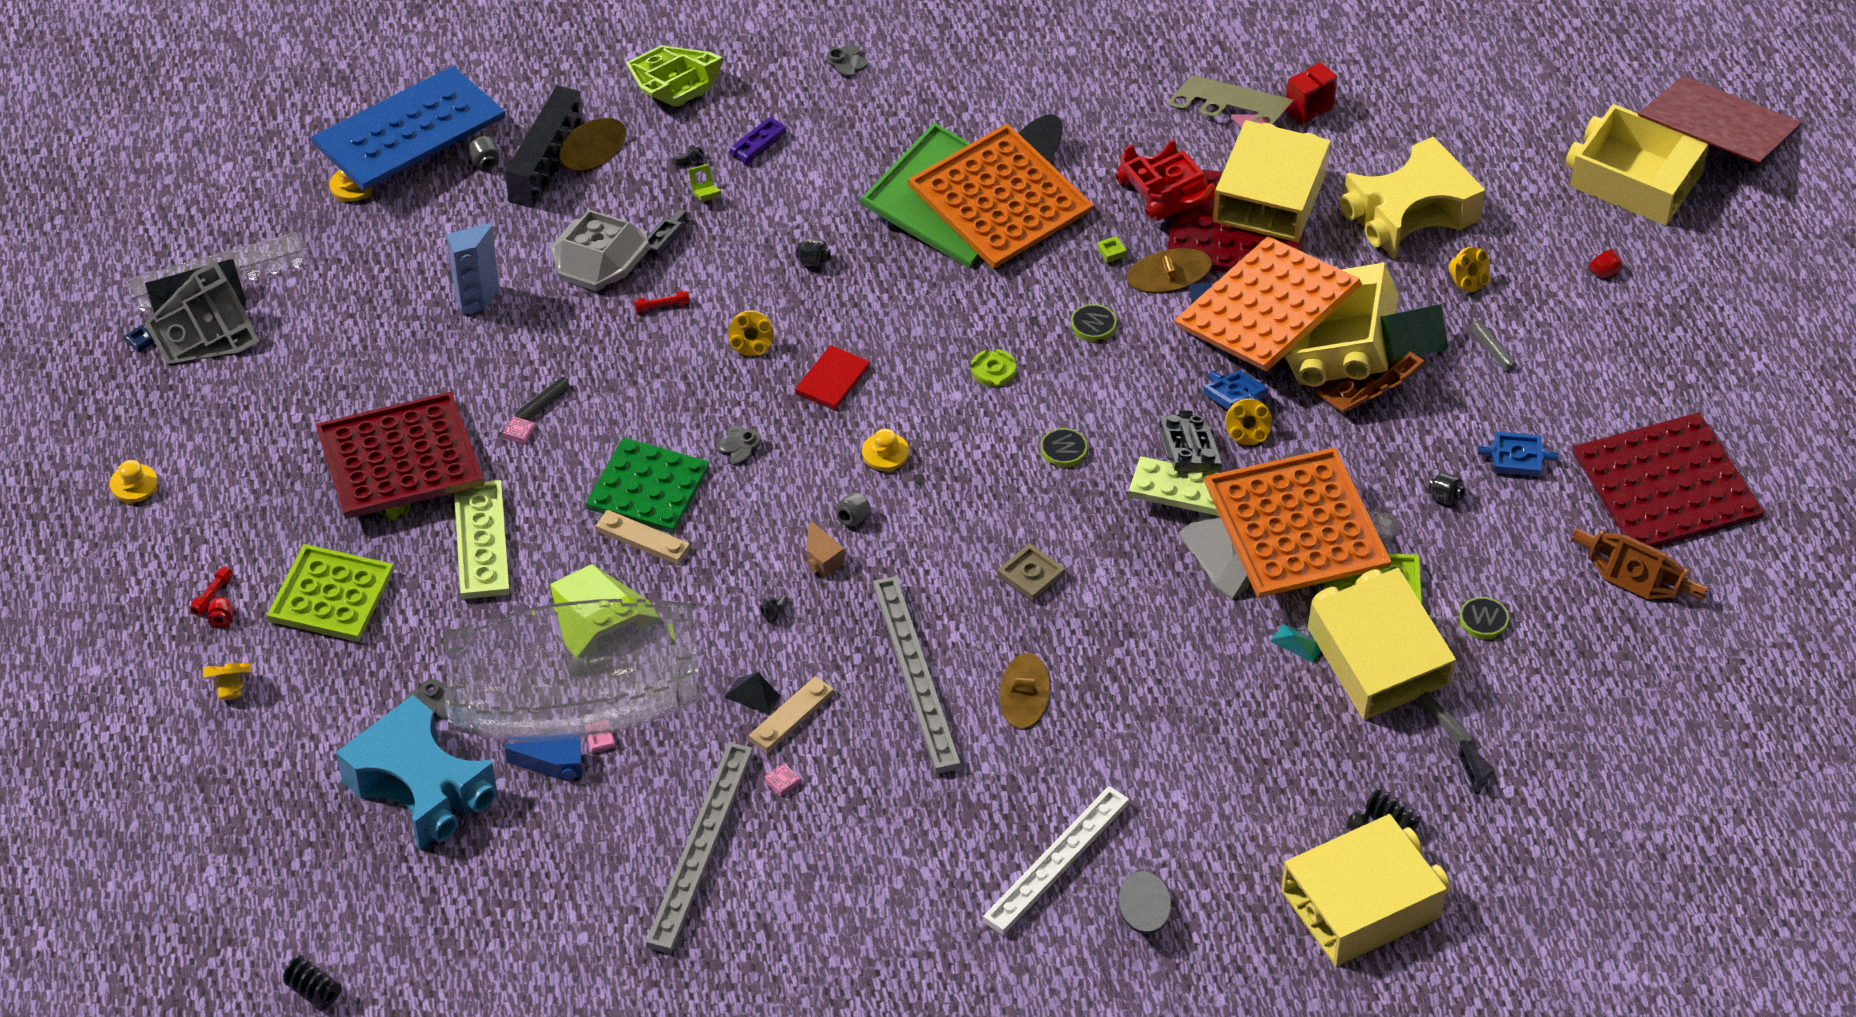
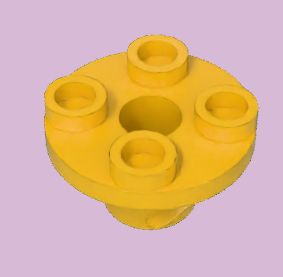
[329,169,374,203]
[1449,247,1490,292]
[728,310,774,356]
[1225,399,1272,445]
[862,429,909,473]
[109,460,158,505]
[202,662,253,700]

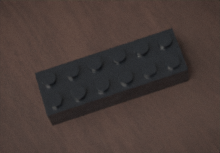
[505,85,585,208]

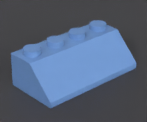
[446,223,500,315]

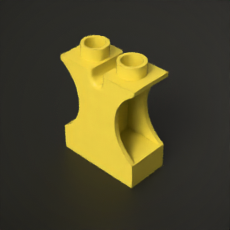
[1339,137,1485,259]

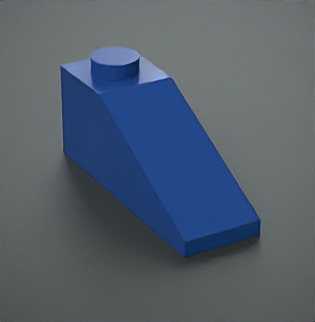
[505,739,583,780]

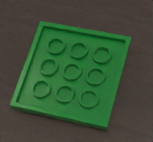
[585,437,710,534]

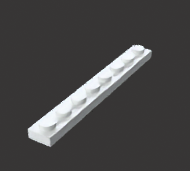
[983,786,1129,935]

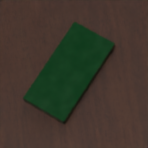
[1380,304,1448,362]

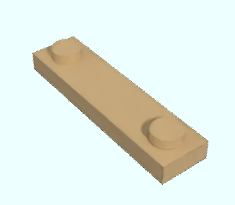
[595,510,690,565]
[748,676,834,754]

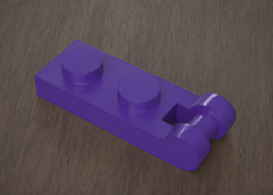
[729,116,787,165]

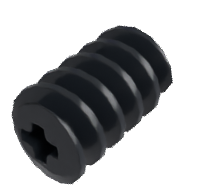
[1365,786,1422,831]
[283,955,342,1009]

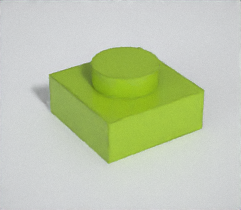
[1097,236,1127,263]

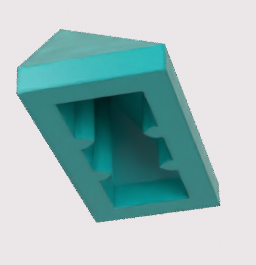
[1271,624,1322,663]

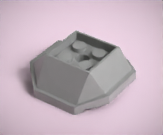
[550,210,650,292]

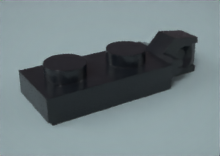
[647,209,689,257]

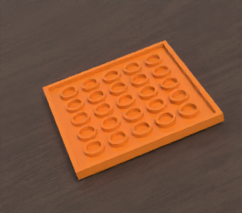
[907,123,1094,269]
[1174,236,1362,372]
[1204,447,1391,598]

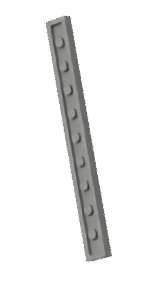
[873,576,960,774]
[646,742,753,954]

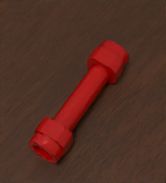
[634,290,690,314]
[189,566,234,617]

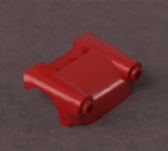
[1115,139,1215,221]

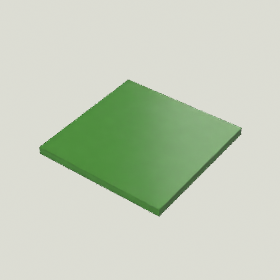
[860,122,981,268]

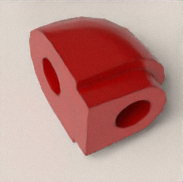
[1588,249,1622,278]
[207,597,234,627]

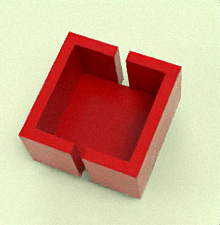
[1285,62,1338,125]

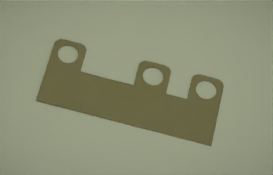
[1168,75,1293,124]

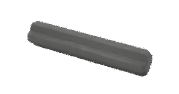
[1471,320,1515,372]
[514,377,570,420]
[1418,691,1473,745]

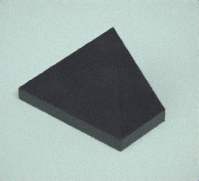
[726,672,781,715]
[1458,740,1494,794]

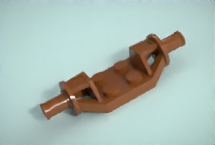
[1570,528,1709,601]

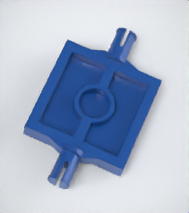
[1203,370,1268,410]
[1477,432,1559,477]

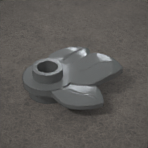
[826,45,868,76]
[716,426,761,465]
[404,679,452,719]

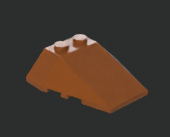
[1315,352,1426,414]

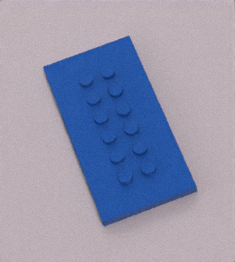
[311,66,505,190]

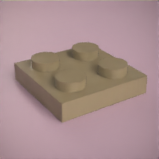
[997,543,1065,601]

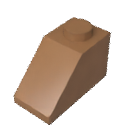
[807,522,845,578]

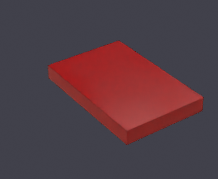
[795,345,870,411]

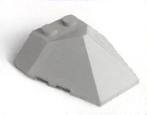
[145,261,260,364]
[1179,513,1249,601]

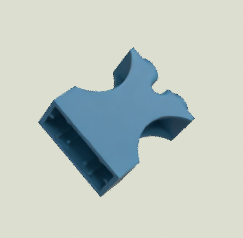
[336,695,497,851]

